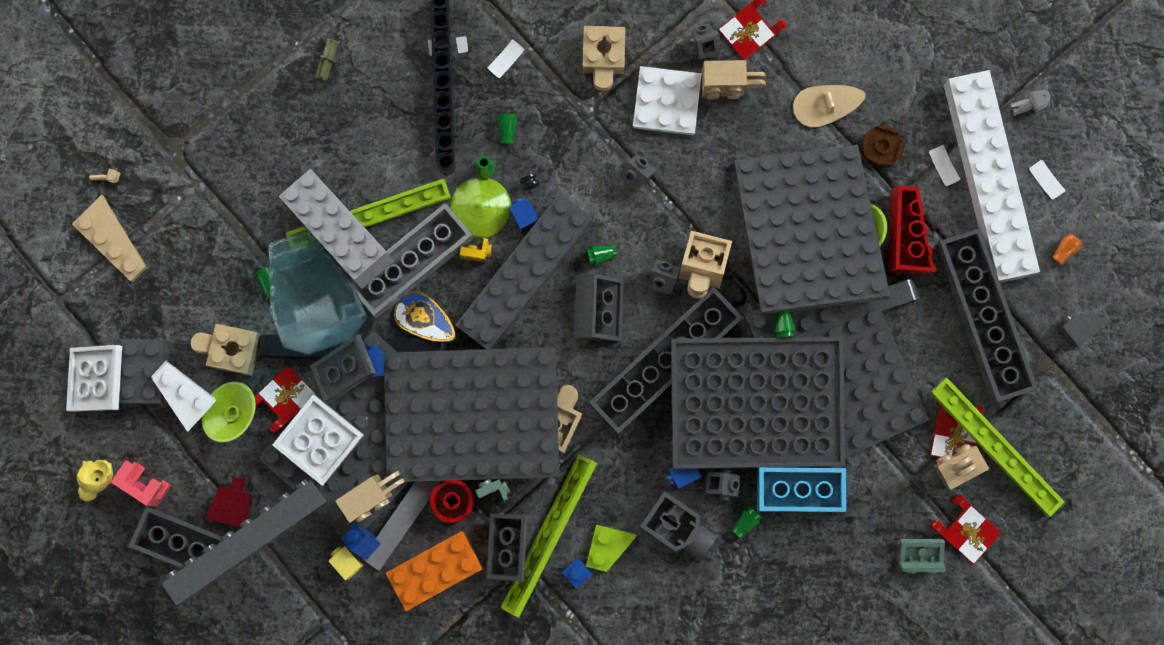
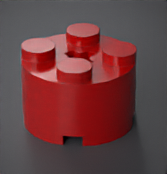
[430,479,475,523]

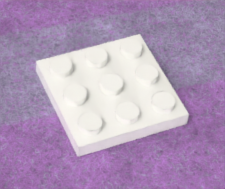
[633,66,702,136]
[66,345,122,412]
[273,395,364,486]

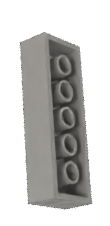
[279,169,393,289]
[347,203,474,319]

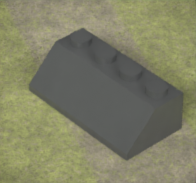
[128,506,222,569]

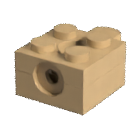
[583,26,625,91]
[701,60,766,100]
[679,231,732,298]
[191,324,261,376]
[557,385,583,454]
[934,444,989,490]
[335,471,405,523]

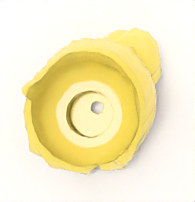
[76,460,113,502]

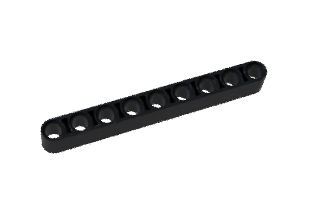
[430,0,456,175]
[259,335,448,359]

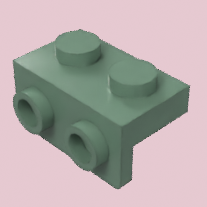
[475,479,511,501]
[899,539,946,574]

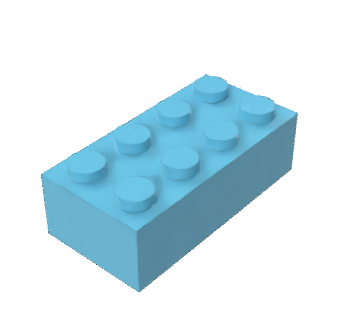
[757,467,846,512]

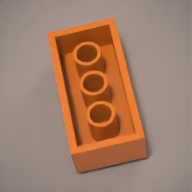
[386,531,484,611]

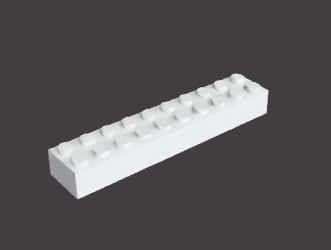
[944,70,1040,283]

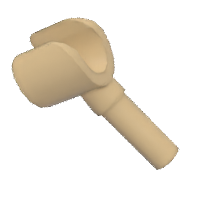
[89,169,120,183]

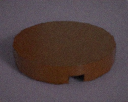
[861,125,904,167]

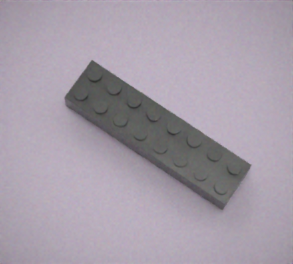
[455,193,593,350]
[935,228,1038,404]
[589,287,743,435]
[161,480,328,606]

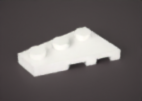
[151,361,216,432]

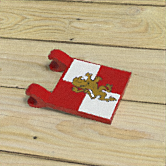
[718,0,787,60]
[254,365,316,434]
[930,403,984,457]
[930,494,1001,565]

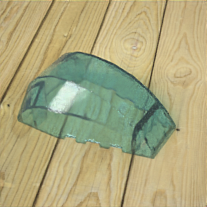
[269,231,367,355]

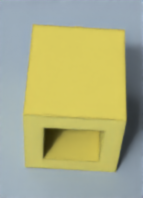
[329,546,364,580]

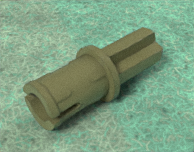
[316,39,339,81]

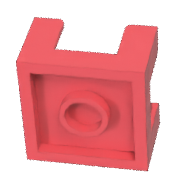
[111,460,172,507]

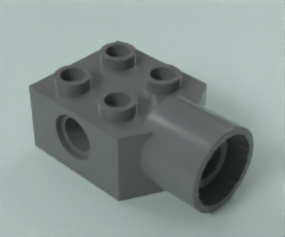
[640,491,717,561]

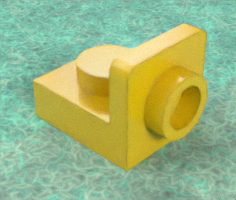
[460,238,492,263]

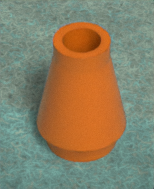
[1052,233,1083,265]

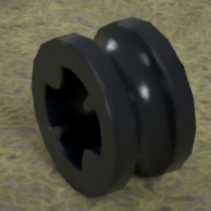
[519,173,540,191]

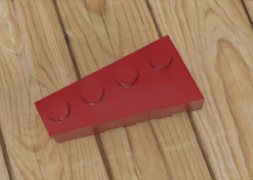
[888,185,936,275]

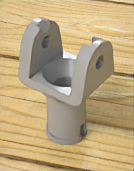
[1010,90,1050,116]

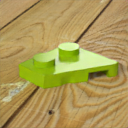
[586,525,636,572]

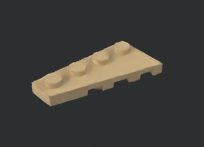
[72,195,147,282]

